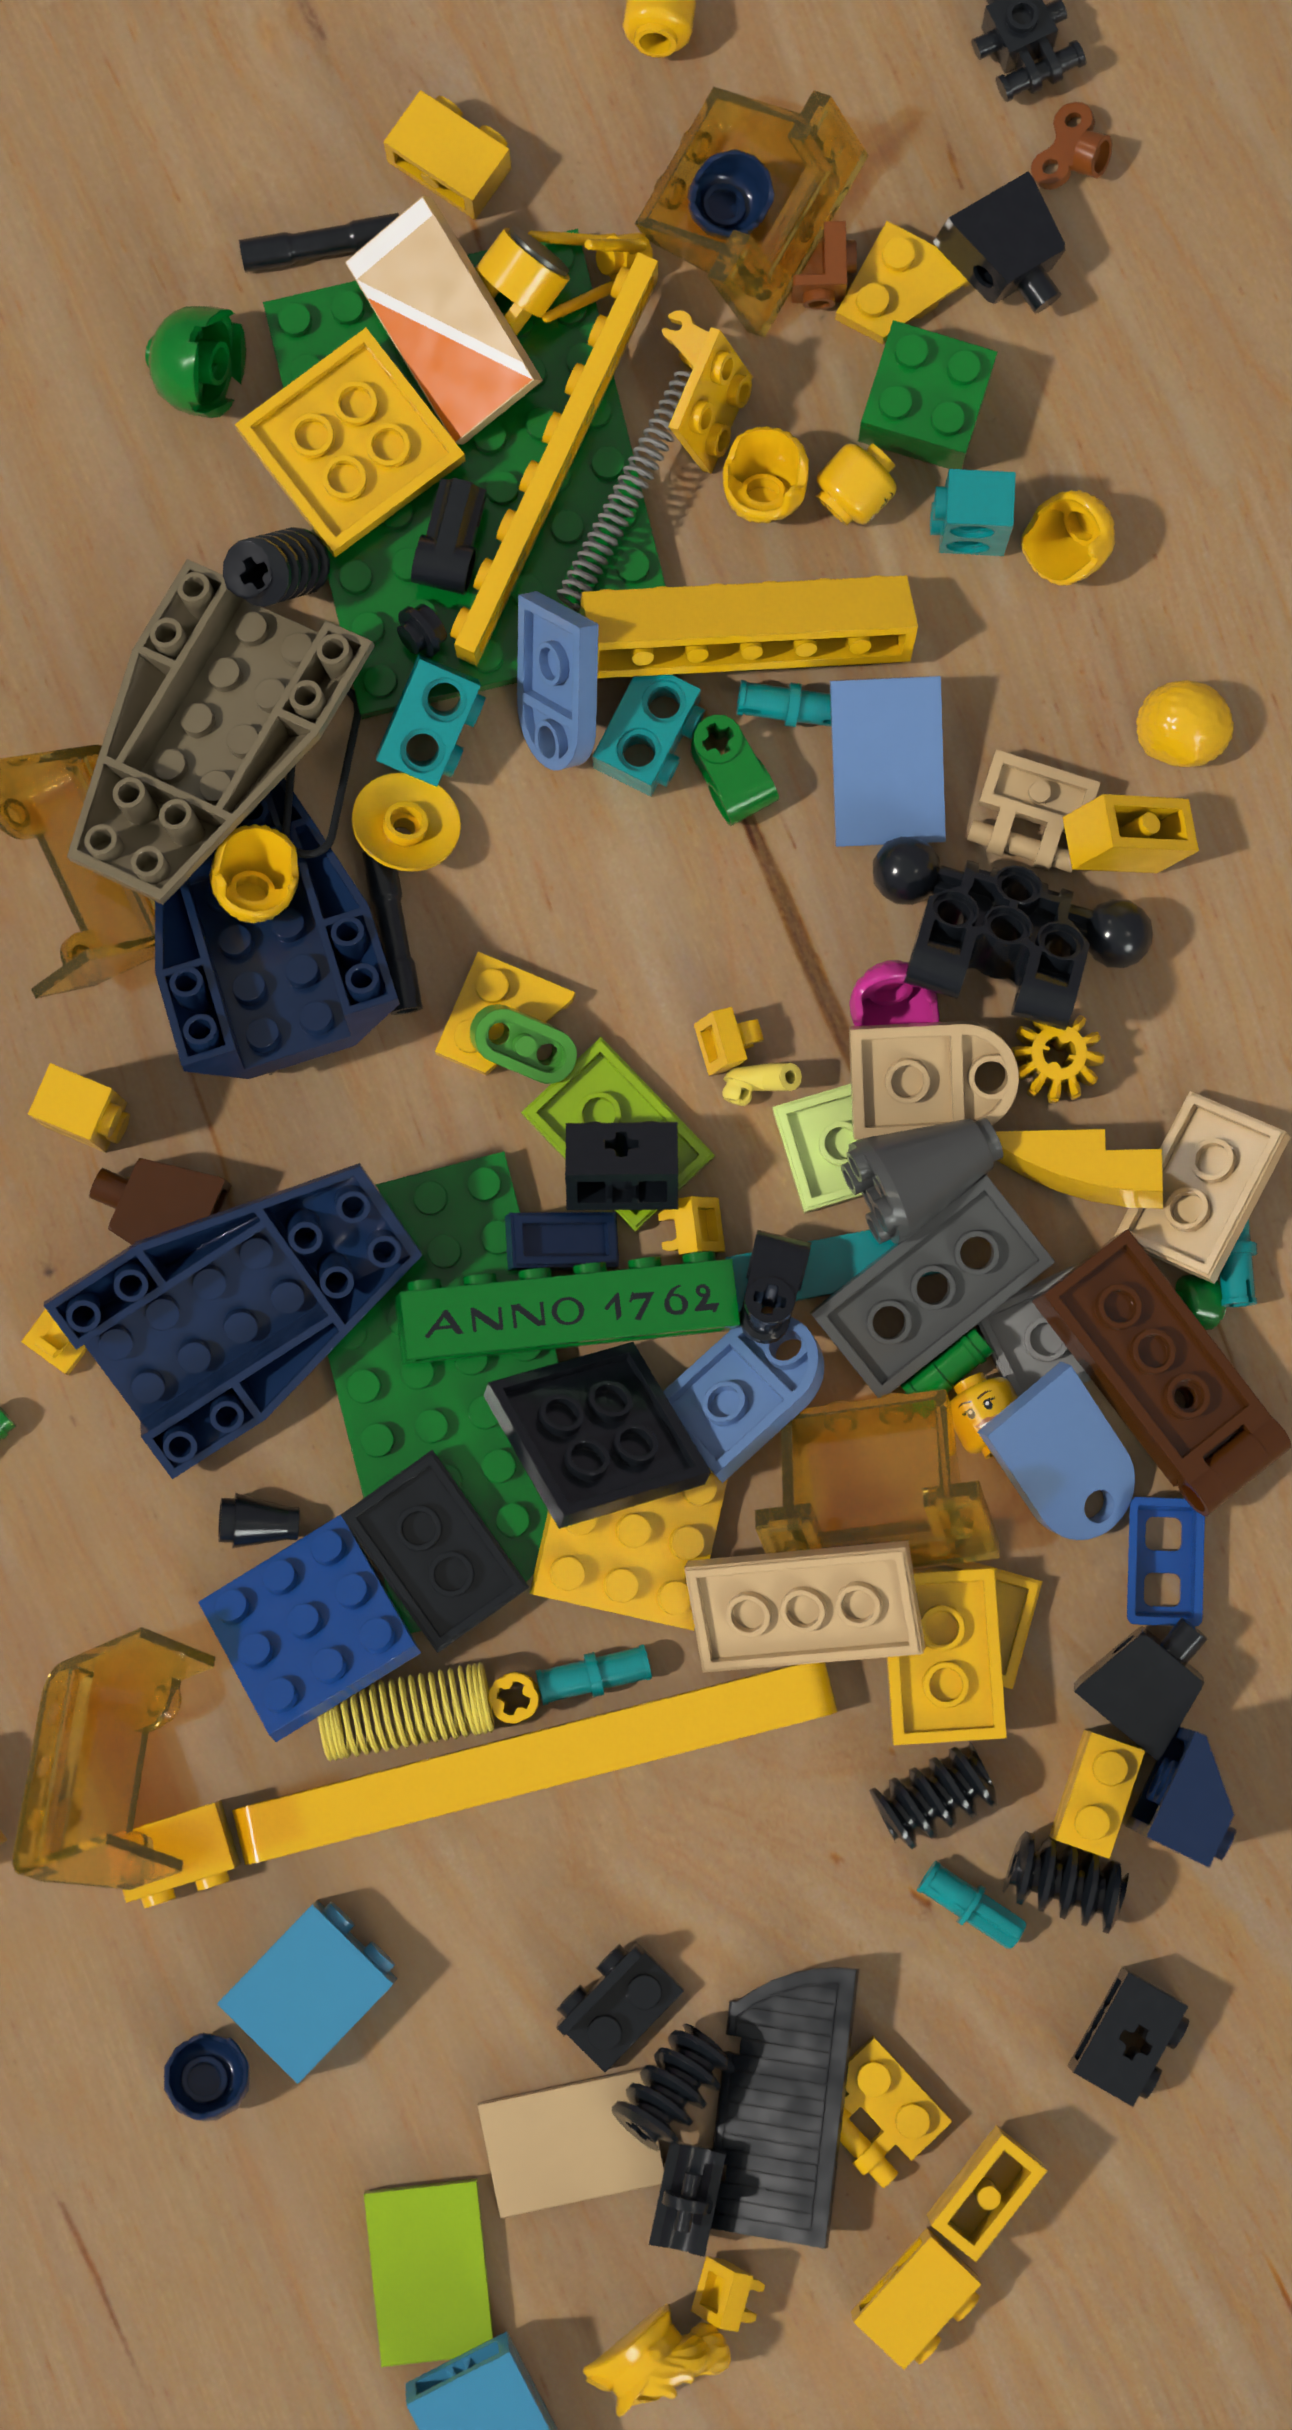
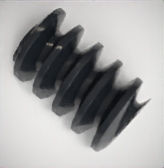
[223,527,330,607]
[869,1741,997,1849]
[1003,1831,1129,1934]
[612,2023,735,2151]

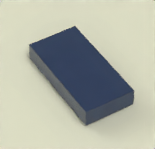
[505,1212,619,1271]

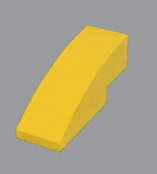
[995,1129,1163,1209]

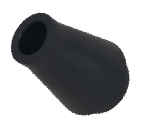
[218,1493,300,1549]

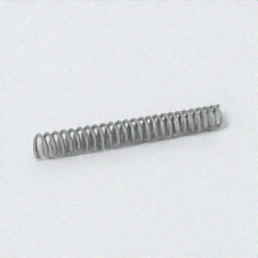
[557,371,691,612]

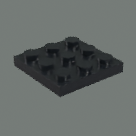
[483,1342,711,1529]

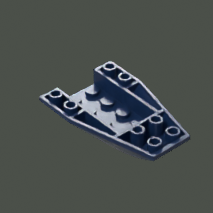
[155,778,400,1079]
[44,1163,422,1479]

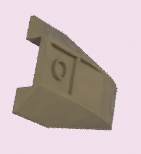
[67,559,375,905]

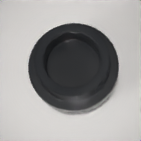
[397,604,447,658]

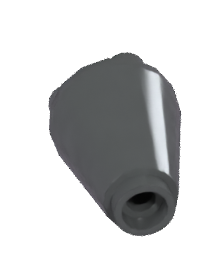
[841,1118,1003,1244]

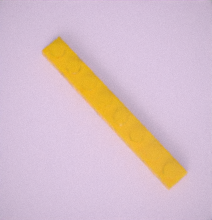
[450,252,658,666]

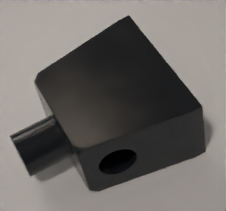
[933,171,1066,314]
[1074,1617,1208,1761]

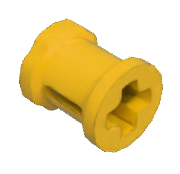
[488,1672,541,1724]

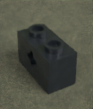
[565,1121,678,1210]
[1067,1967,1189,2107]

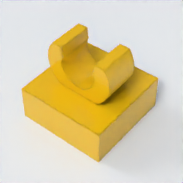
[694,1007,764,1076]
[658,1196,725,1255]
[21,1309,88,1375]
[691,2256,765,2332]

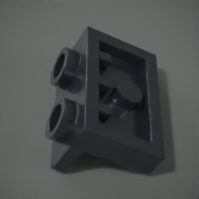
[556,1941,684,2073]

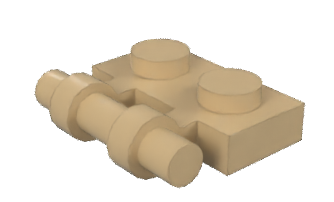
[967,749,1101,873]

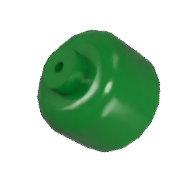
[1175,1275,1226,1330]

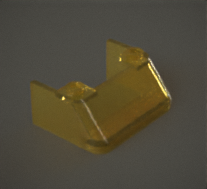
[0,745,155,999]
[12,1627,216,1890]

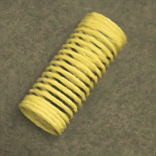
[318,1662,494,1762]

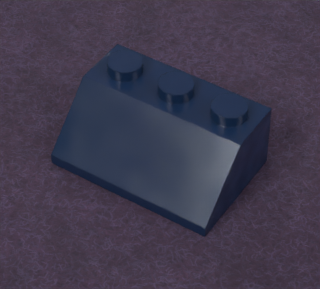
[1125,1727,1236,1868]

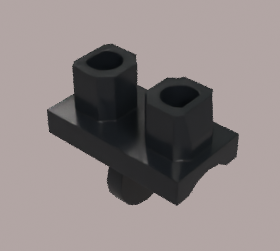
[649,2142,726,2257]

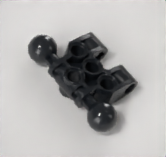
[873,837,1153,1031]

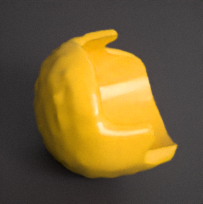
[723,426,809,523]
[1021,490,1115,586]
[1136,680,1234,767]
[209,824,299,924]

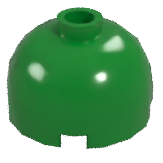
[145,306,246,418]

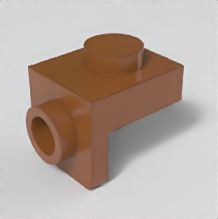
[791,221,857,310]

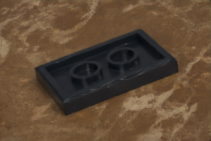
[341,1450,530,1653]

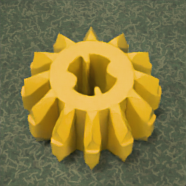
[1011,1015,1105,1104]

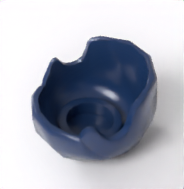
[687,149,774,241]
[164,2033,250,2121]

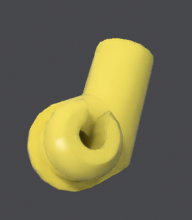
[722,1063,802,1106]

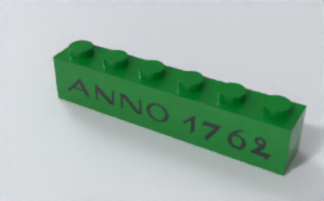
[395,1251,740,1365]

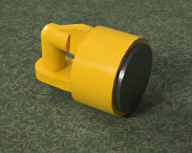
[475,226,570,336]

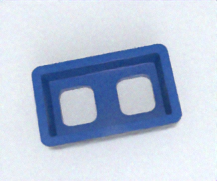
[1127,1497,1205,1627]

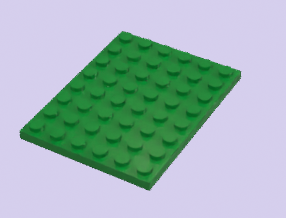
[263,229,665,719]

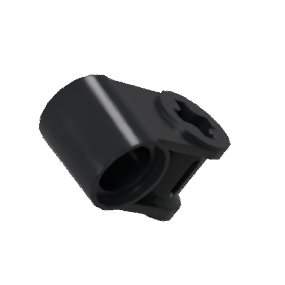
[740,1230,812,1344]

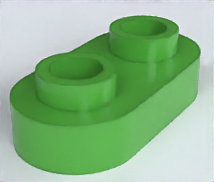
[470,1004,577,1084]

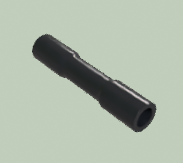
[239,213,399,273]
[362,852,423,1015]

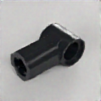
[411,478,487,595]

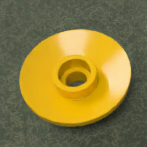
[351,773,461,871]

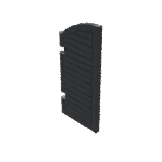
[711,1967,859,2249]

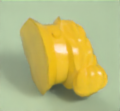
[583,2303,731,2417]

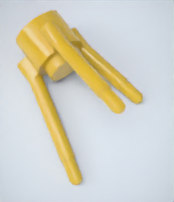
[528,231,653,323]

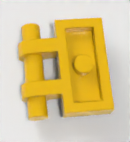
[840,2036,952,2188]

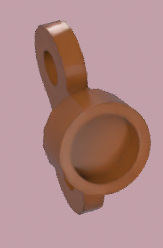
[1031,102,1112,190]

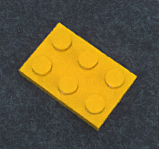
[886,1568,1007,1745]

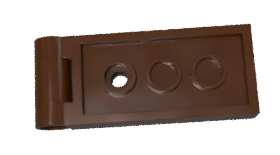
[1032,1229,1292,1516]

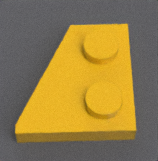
[835,221,971,344]
[435,952,576,1076]

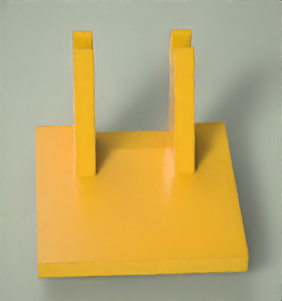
[662,310,753,474]

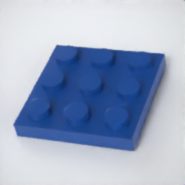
[198,1514,421,1742]

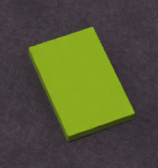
[521,1037,715,1233]
[364,2178,494,2367]

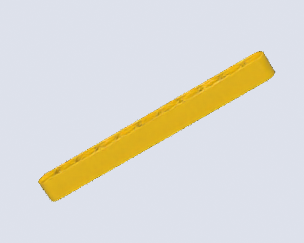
[232,1662,838,1865]

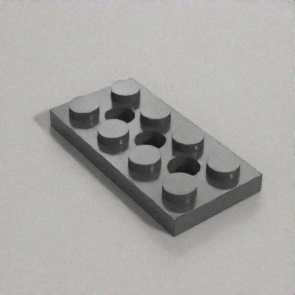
[810,1175,1055,1401]

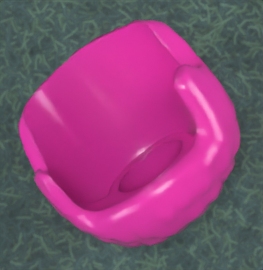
[849,960,940,1026]

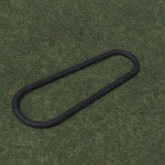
[282,688,362,859]

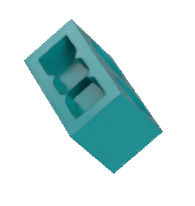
[930,469,1016,556]
[376,654,486,787]
[592,674,705,797]

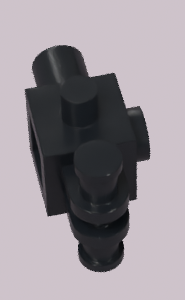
[971,0,1086,102]

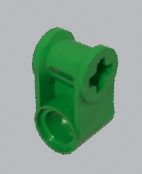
[691,714,779,826]

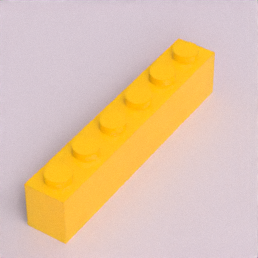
[579,575,918,678]

